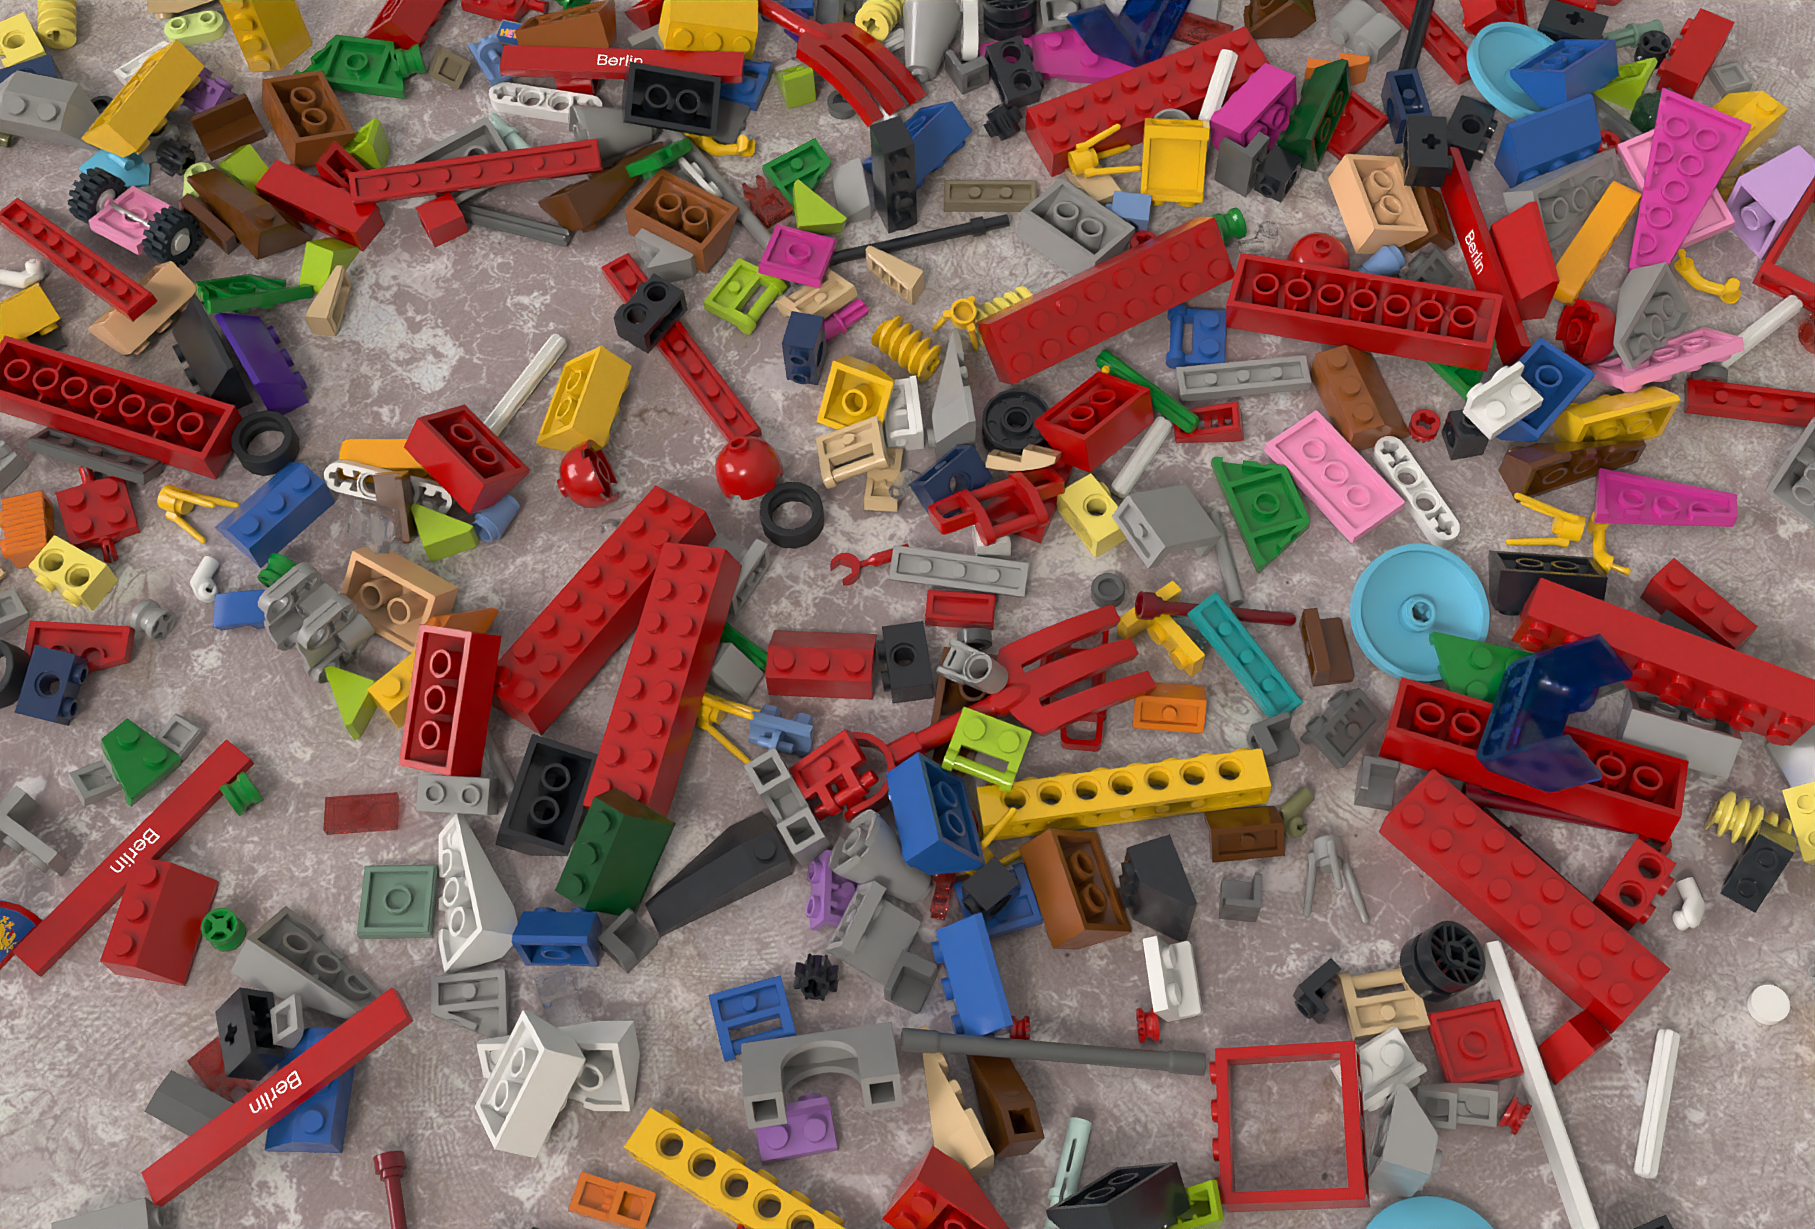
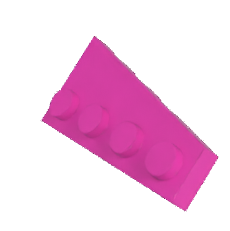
[1594,468,1737,527]

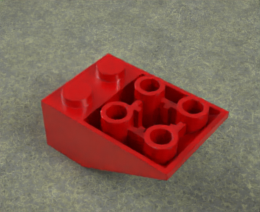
[882,1146,1009,1229]

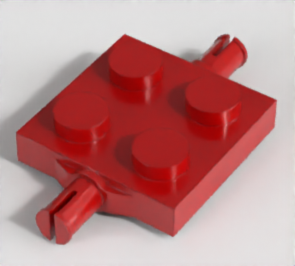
[461,0,549,22]
[55,466,141,563]

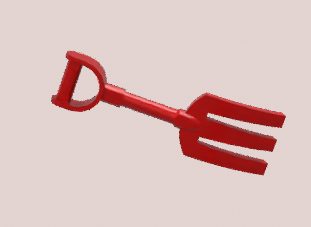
[758,0,927,127]
[818,604,1157,823]

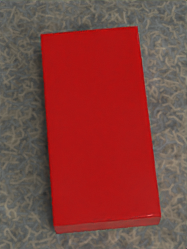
[925,590,996,630]

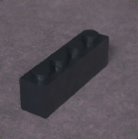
[870,115,917,234]

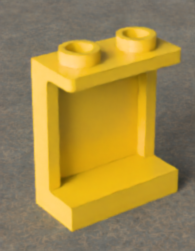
[1140,118,1210,207]

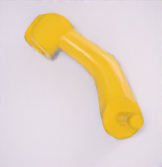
[684,133,755,157]
[1674,249,1742,304]
[1586,511,1631,576]

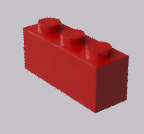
[1656,8,1735,100]
[1640,558,1758,651]

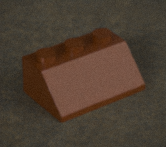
[514,0,617,48]
[261,70,355,169]
[625,168,739,274]
[1310,345,1410,452]
[1019,828,1132,950]

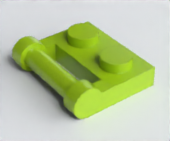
[703,257,787,335]
[941,707,1032,793]

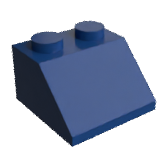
[511,907,602,967]

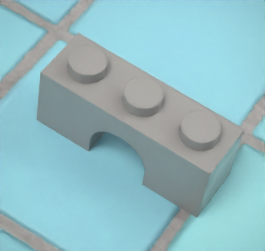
[744,747,833,867]

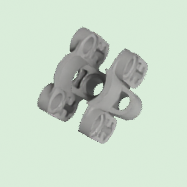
[258,562,375,684]

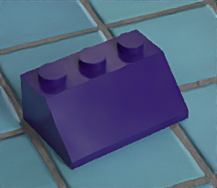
[214,313,309,415]

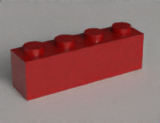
[255,160,385,252]

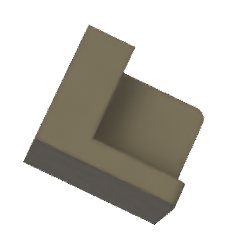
[427,44,471,90]

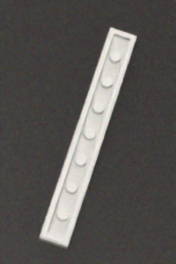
[1482,940,1600,1229]

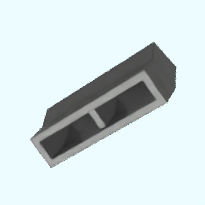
[144,1070,234,1136]

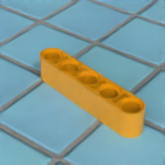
[1553,180,1642,305]
[337,439,436,483]

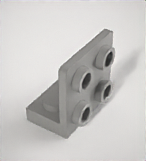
[707,533,771,617]
[825,881,921,986]

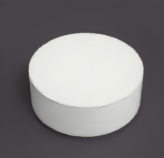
[1747,985,1790,1025]

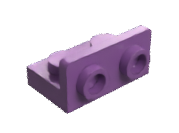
[181,67,239,114]
[806,850,861,931]
[756,1093,838,1165]

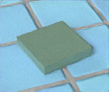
[357,865,439,939]

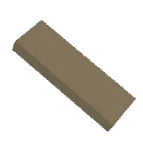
[944,180,1037,212]

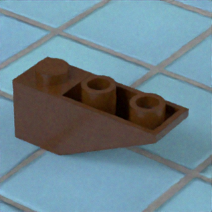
[966,1054,1045,1159]

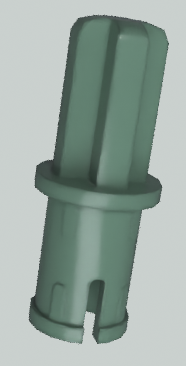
[1601,19,1664,49]

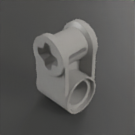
[936,639,1008,694]

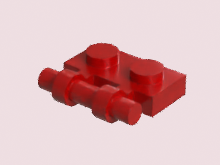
[789,729,879,821]

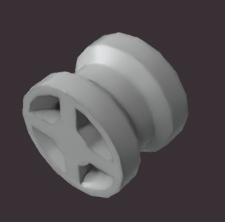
[130,599,176,641]

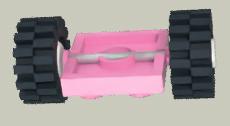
[68,167,202,268]

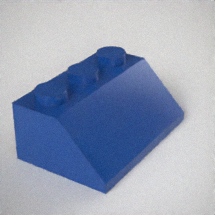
[1510,39,1619,108]
[1494,93,1602,188]
[862,101,973,190]
[1496,337,1596,442]
[215,462,335,568]
[886,752,985,875]
[931,913,1014,1037]
[264,1028,355,1153]

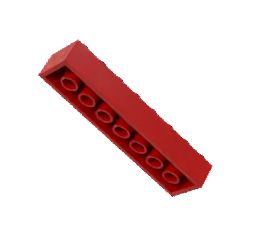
[1025,26,1271,177]
[975,217,1235,385]
[1226,253,1503,372]
[0,335,242,480]
[491,485,716,736]
[583,542,742,818]
[1511,578,1815,746]
[1378,677,1689,842]
[1379,769,1671,1034]

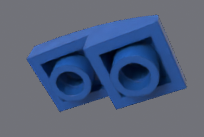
[213,590,266,631]

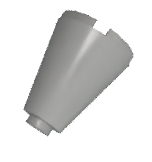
[903,0,962,83]
[568,104,656,161]
[828,809,932,904]

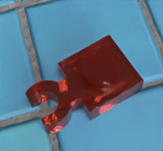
[742,175,793,229]
[930,872,956,921]
[187,1036,253,1103]

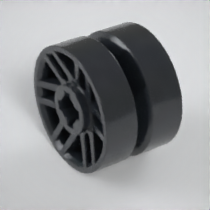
[982,0,1038,41]
[1400,921,1486,1003]

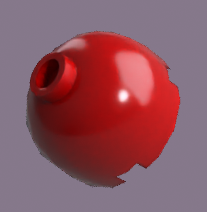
[1286,232,1350,270]
[1556,298,1616,365]
[715,436,784,500]
[557,440,619,508]

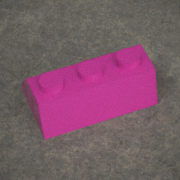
[1209,63,1297,154]

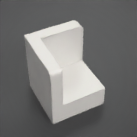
[972,525,1011,560]

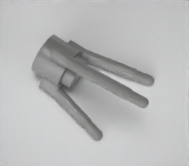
[1303,835,1369,924]

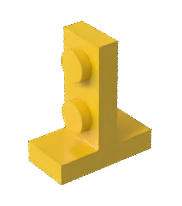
[1117,580,1205,677]

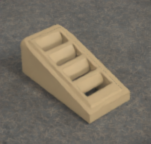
[866,246,925,305]
[305,265,352,336]

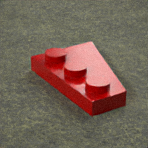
[985,446,1074,544]
[24,620,135,682]

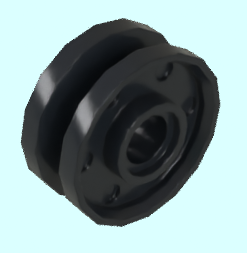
[982,389,1049,455]

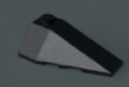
[645,811,793,937]

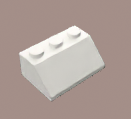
[475,1010,586,1158]

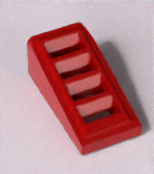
[1174,401,1244,443]

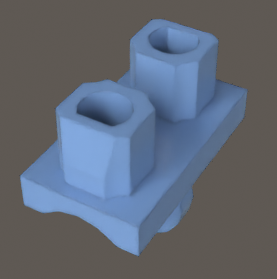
[467,33,515,87]
[748,704,813,756]

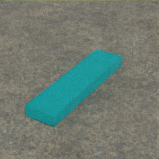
[1187,591,1304,718]

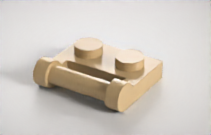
[775,268,858,319]
[816,416,890,489]
[1336,964,1430,1041]

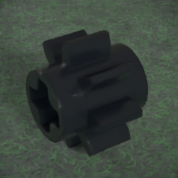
[983,102,1023,141]
[156,137,196,177]
[793,953,839,1001]

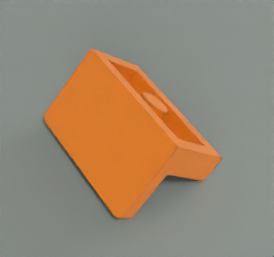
[1132,682,1207,734]

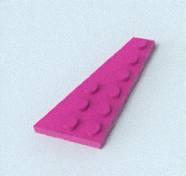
[978,15,1165,84]
[1627,88,1752,274]

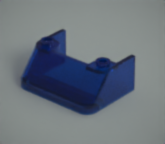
[1066,0,1191,68]
[1476,634,1633,793]

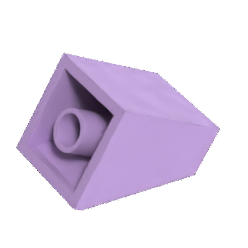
[1726,145,1815,260]

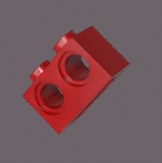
[1593,838,1677,931]

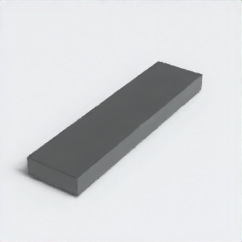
[27,427,163,485]

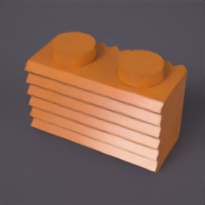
[0,490,55,569]

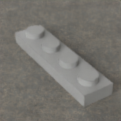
[1175,355,1311,402]
[889,545,1029,598]

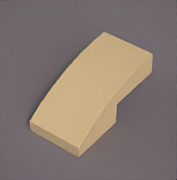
[1065,164,1122,206]
[986,444,1062,471]
[864,448,903,512]

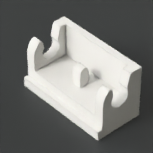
[884,376,924,451]

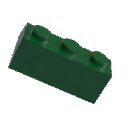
[1277,59,1352,172]
[555,788,676,916]

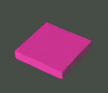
[758,224,837,289]

